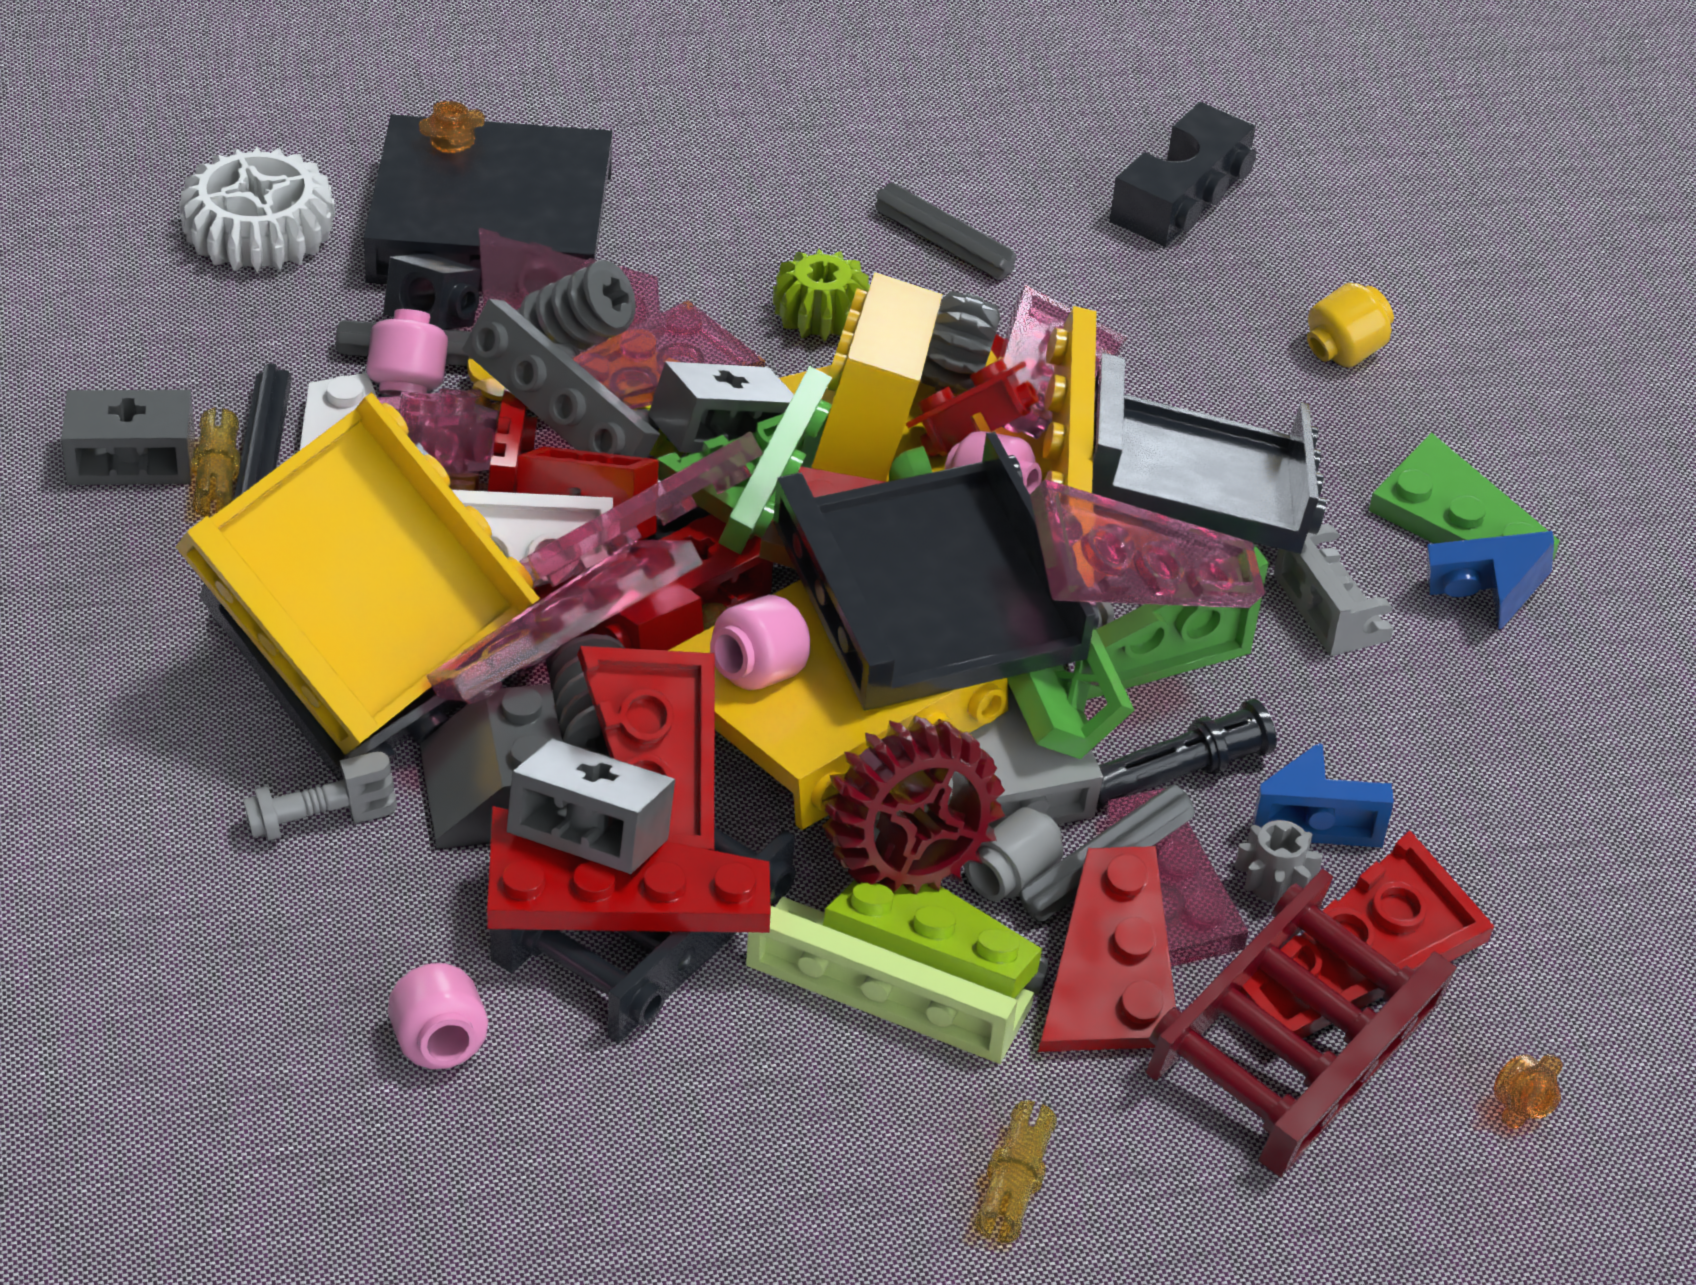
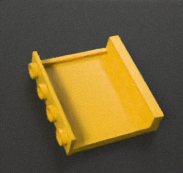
[175,392,540,755]
[668,580,1008,830]

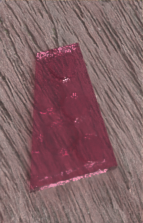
[572,300,765,409]
[1105,788,1249,967]

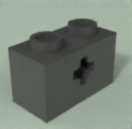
[648,361,794,453]
[61,390,195,485]
[507,739,675,874]

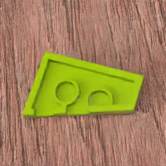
[823,880,1042,999]

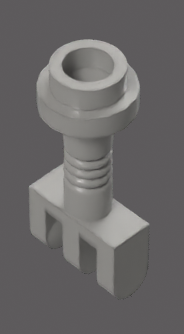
[243,752,397,841]

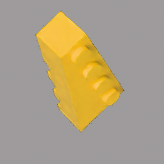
[811,272,943,482]

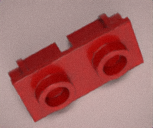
[906,358,1039,457]

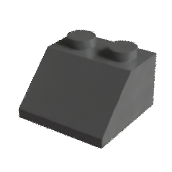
[420,684,562,849]

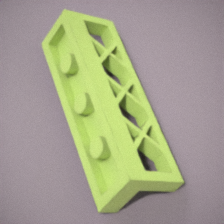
[746,897,1034,1064]

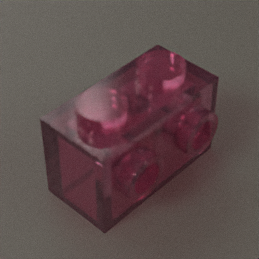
[377,388,499,474]

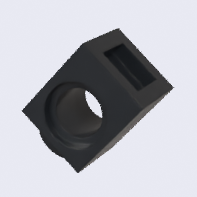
[383,253,481,330]

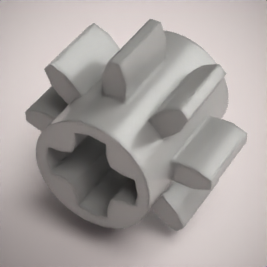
[1235,820,1323,903]

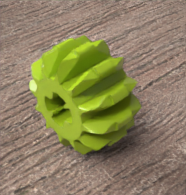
[772,248,870,341]

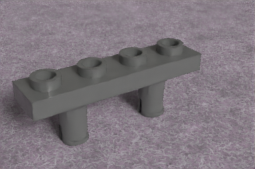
[462,299,660,458]

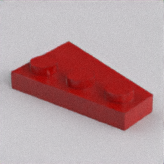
[488,388,538,493]
[577,646,715,850]
[1037,846,1176,1052]

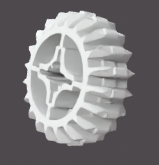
[179,146,335,273]

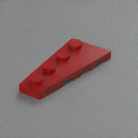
[487,806,771,933]
[1240,830,1495,1039]

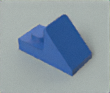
[1427,531,1554,629]
[1252,743,1394,848]

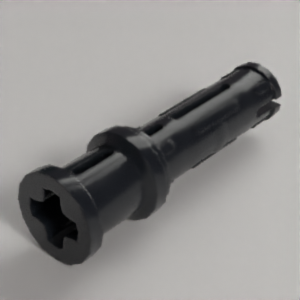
[1096,699,1277,809]

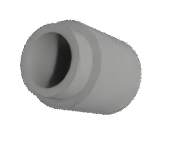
[964,807,1063,901]

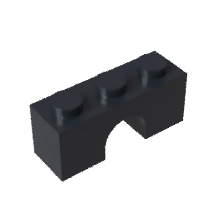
[1109,101,1256,248]

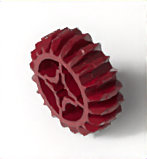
[822,715,1005,895]

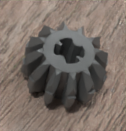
[921,291,1000,395]

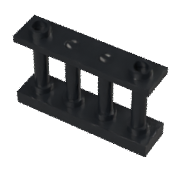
[490,827,796,1044]

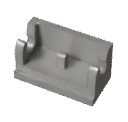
[1273,524,1393,656]

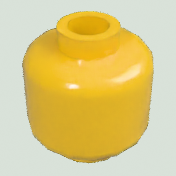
[1307,282,1394,368]

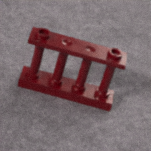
[1145,868,1457,1178]

